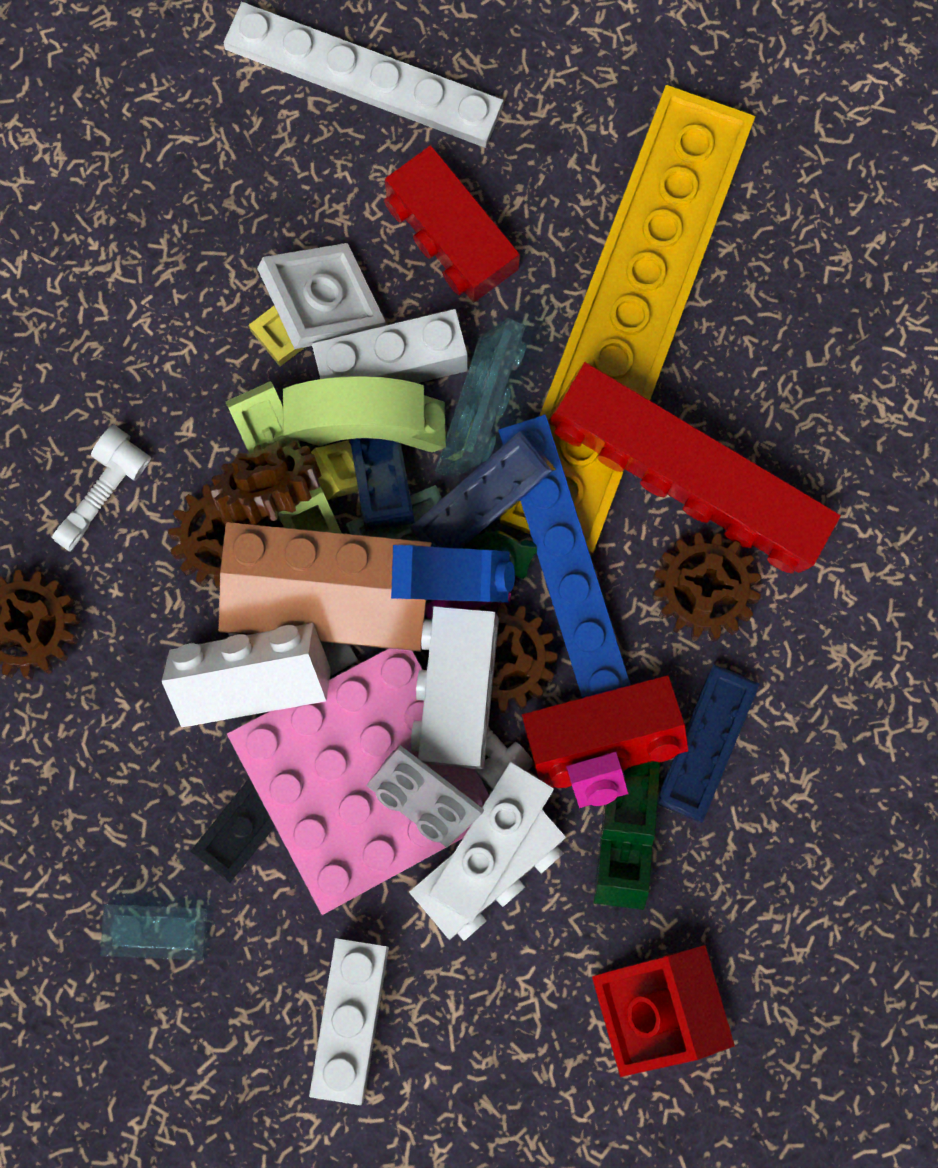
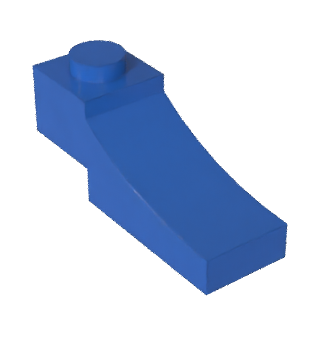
[391,545,515,602]

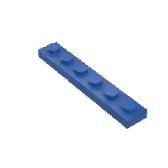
[498,415,630,698]

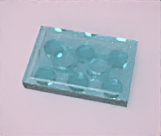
[435,318,526,478]

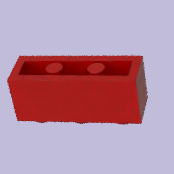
[384,145,520,303]
[521,675,688,788]

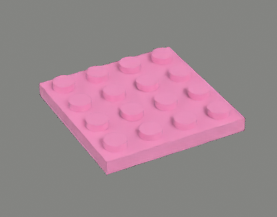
[227,649,489,915]

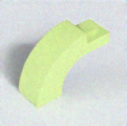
[283,376,446,452]
[225,381,342,534]

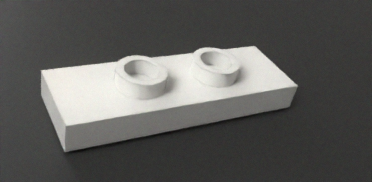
[428,762,554,923]

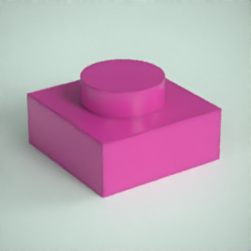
[566,752,628,808]

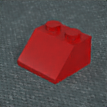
[592,945,735,1077]

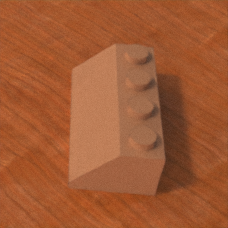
[218,522,431,652]

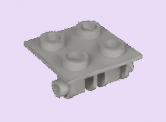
[366,745,484,848]

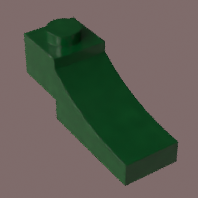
[593,761,660,910]

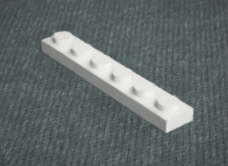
[223,2,503,148]

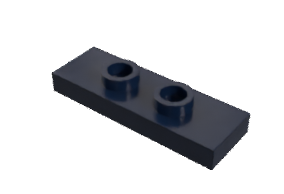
[409,431,556,549]
[350,438,415,532]
[657,664,760,823]

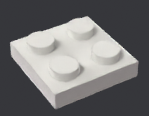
[257,243,386,349]

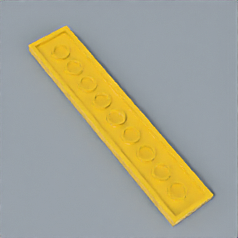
[500,85,755,557]

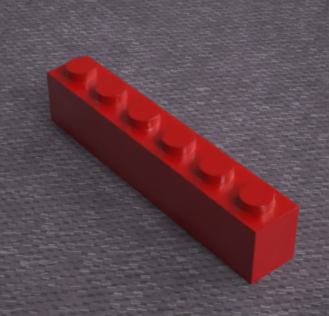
[548,362,841,573]

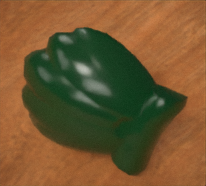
[463,530,537,579]

